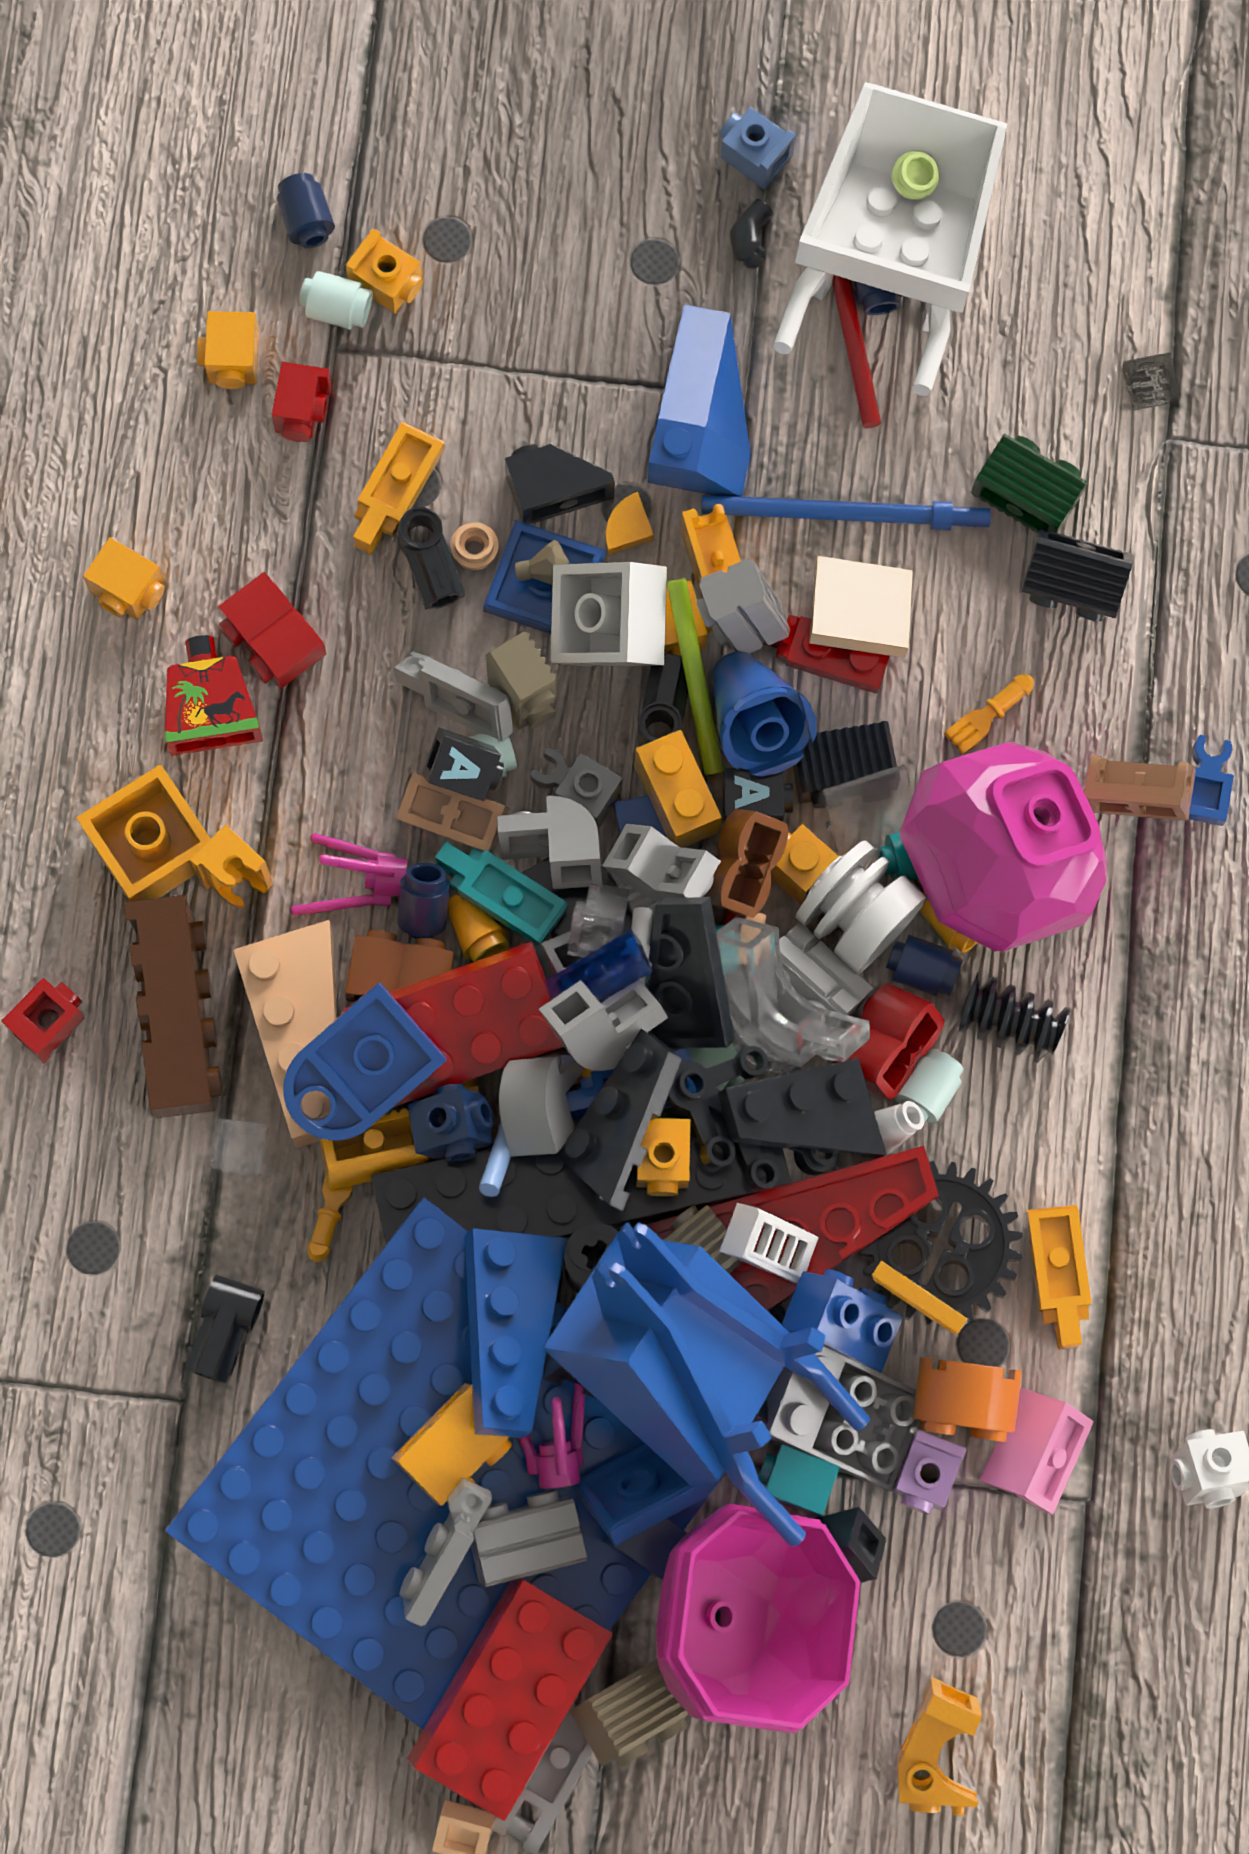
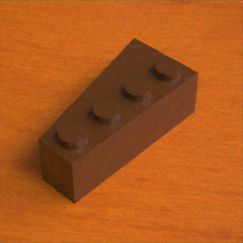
[124,895,223,1119]

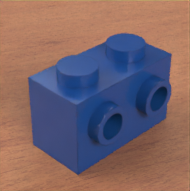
[782,1269,903,1373]

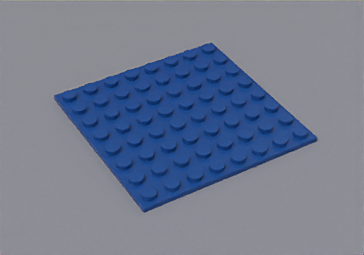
[165,1197,726,1730]

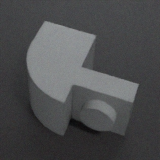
[497,796,602,889]
[602,824,721,902]
[539,978,668,1071]
[499,1050,584,1157]

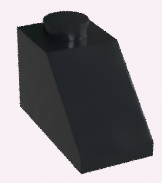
[505,444,615,525]

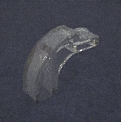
[716,917,870,1067]

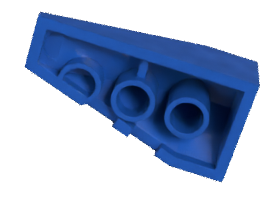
[648,304,751,497]

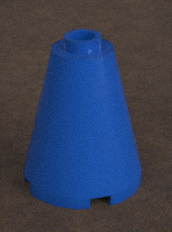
[712,651,817,777]

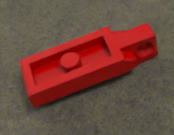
[762,615,890,694]

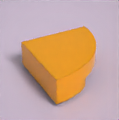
[605,492,654,555]

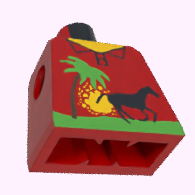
[165,635,263,756]

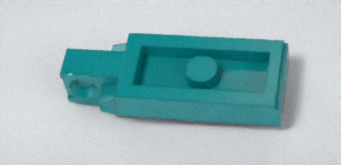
[435,841,568,946]

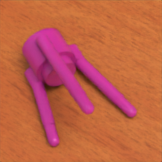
[290,833,408,916]
[518,1383,585,1489]

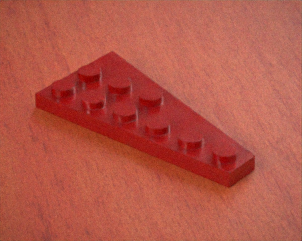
[633,1146,939,1312]

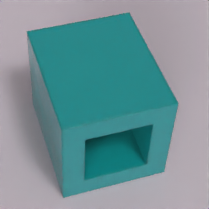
[758,1444,840,1517]

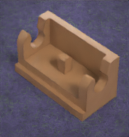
[1083,755,1196,821]
[396,772,510,852]

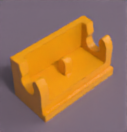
[680,504,741,598]
[190,824,273,908]

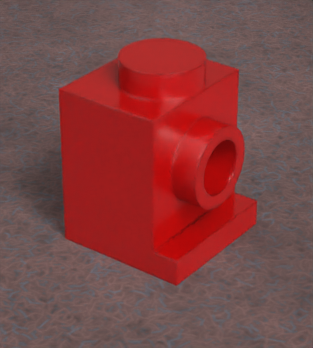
[271,361,332,442]
[1,977,85,1064]

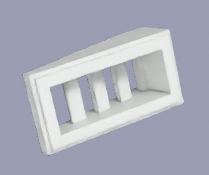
[719,1203,819,1284]

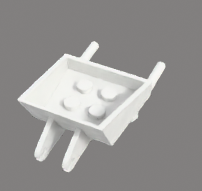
[773,82,1008,396]

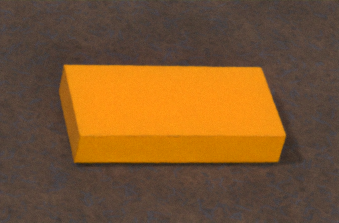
[871,1261,968,1335]

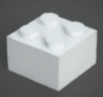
[551,562,667,666]

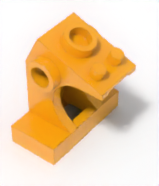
[897,1677,982,1816]

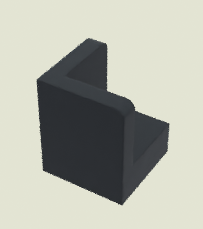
[814,1507,887,1583]

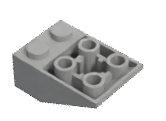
[765,1346,918,1491]

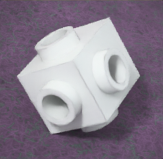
[1170,1430,1249,1509]

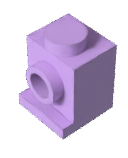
[892,1430,967,1515]

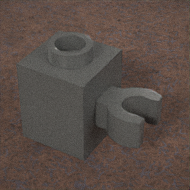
[530,747,623,829]

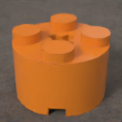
[912,1357,1022,1442]

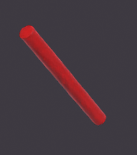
[832,275,881,428]

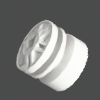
[795,840,928,974]

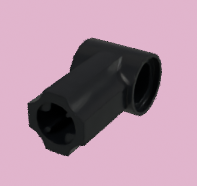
[399,507,465,610]
[637,653,689,746]
[185,1275,265,1385]

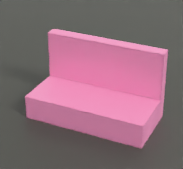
[980,1388,1094,1514]

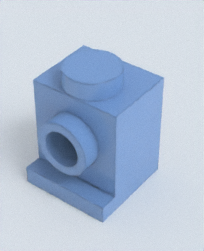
[720,107,796,189]

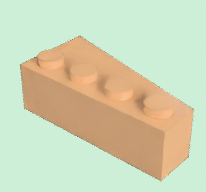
[233,919,337,1149]

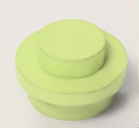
[891,151,939,200]

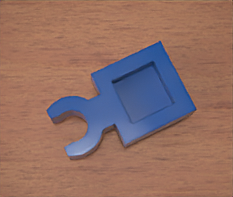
[1189,735,1234,826]

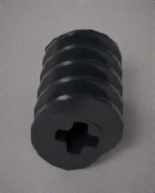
[959,972,1071,1063]
[564,1223,619,1294]

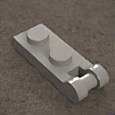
[492,1704,593,1854]

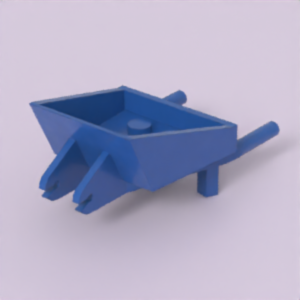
[543,1223,870,1547]

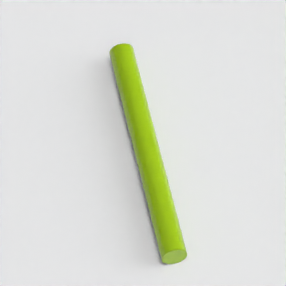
[667,578,724,775]

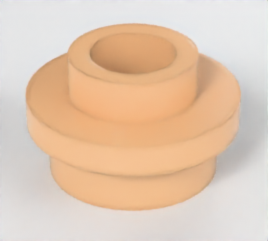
[450,522,499,570]

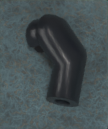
[730,199,773,269]

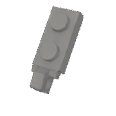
[394,651,513,742]
[400,1478,492,1627]

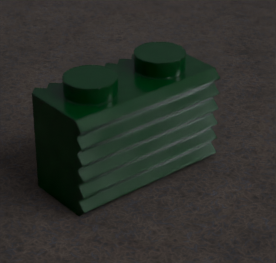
[971,433,1087,533]

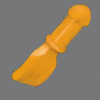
[944,674,1034,755]
[307,1175,355,1263]

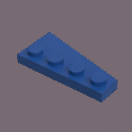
[465,1228,567,1438]

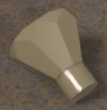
[515,540,569,585]

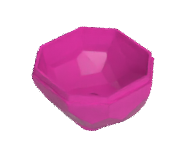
[900,742,1108,952]
[656,1504,860,1734]

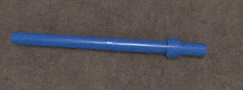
[701,495,991,531]

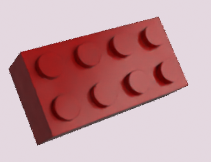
[341,941,563,1107]
[406,1578,613,1821]

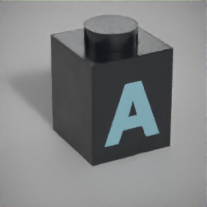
[422,727,504,801]
[722,768,793,824]

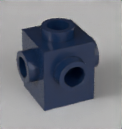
[408,1084,494,1162]

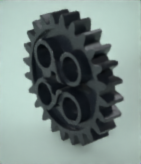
[858,1161,1023,1326]

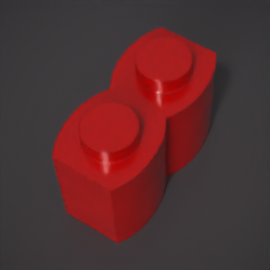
[218,572,327,689]
[831,983,945,1100]

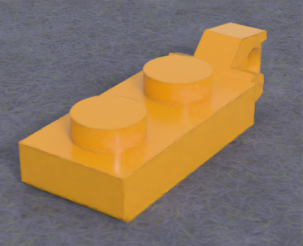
[353,421,445,555]
[1025,1205,1092,1350]

